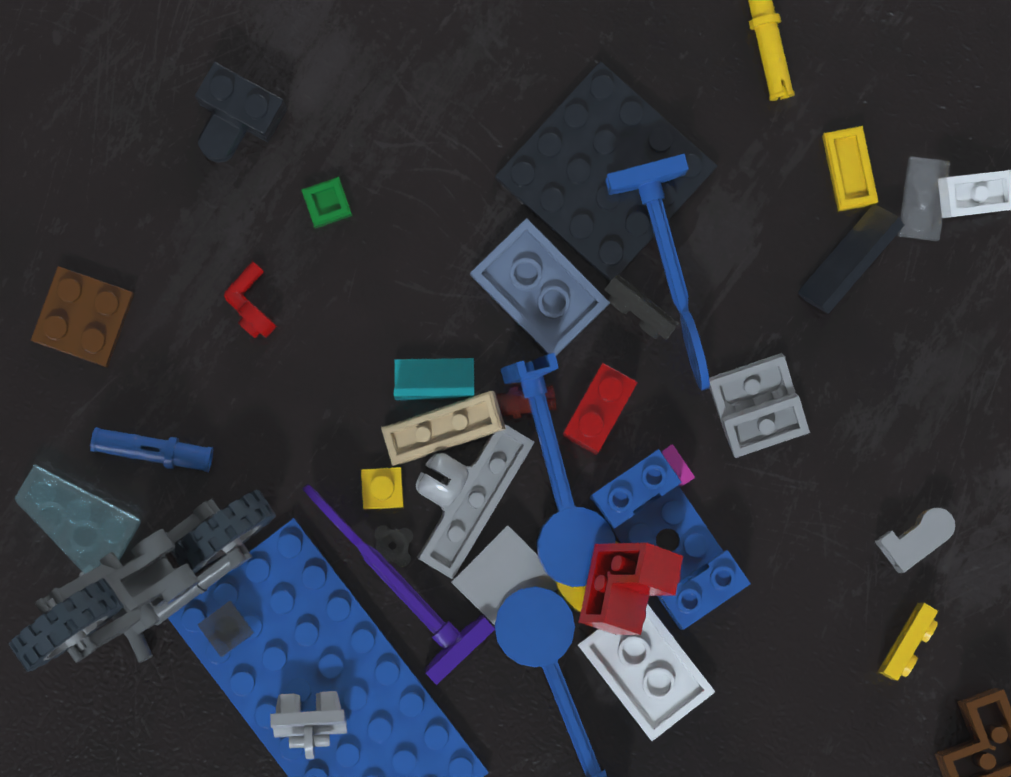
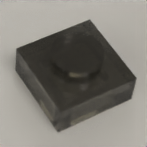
[198,601,255,657]

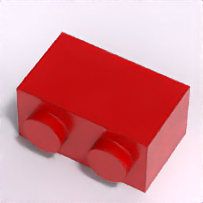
[562,363,638,455]

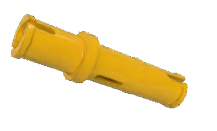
[748,0,795,101]

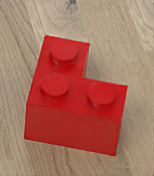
[579,543,683,635]

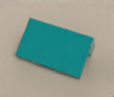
[394,358,474,400]

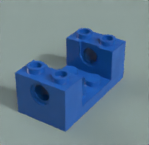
[589,449,751,630]

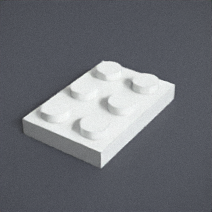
[578,604,715,741]

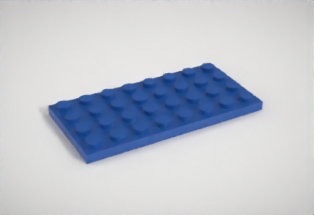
[168,518,489,777]

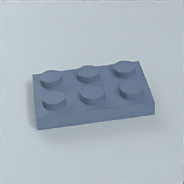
[470,218,610,356]

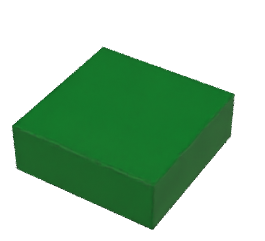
[302,177,352,228]

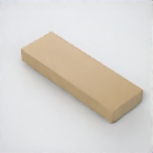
[381,391,506,466]

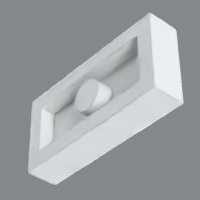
[938,170,1011,218]

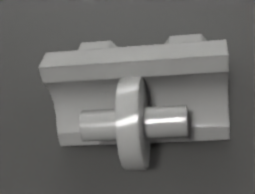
[270,691,347,759]

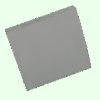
[709,353,810,458]
[451,525,557,625]

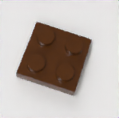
[31,266,134,368]

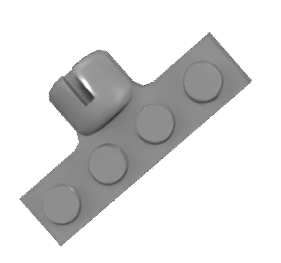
[416,424,535,579]

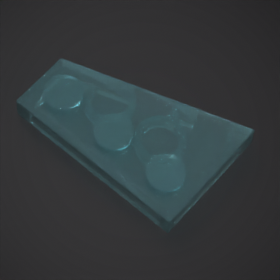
[15,464,141,574]

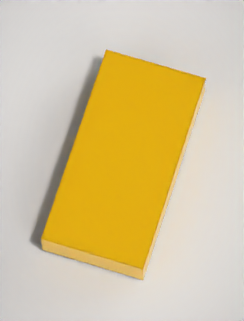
[822,126,878,212]

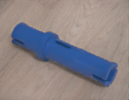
[90,427,214,472]

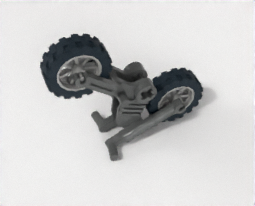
[9,490,276,672]

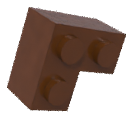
[934,688,1011,777]

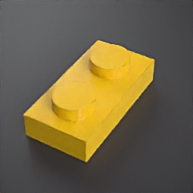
[878,603,938,681]

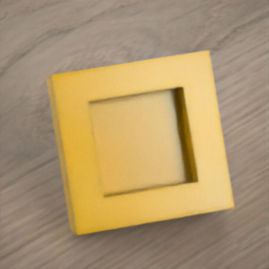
[361,467,404,510]

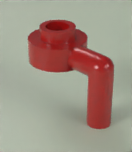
[224,261,277,338]

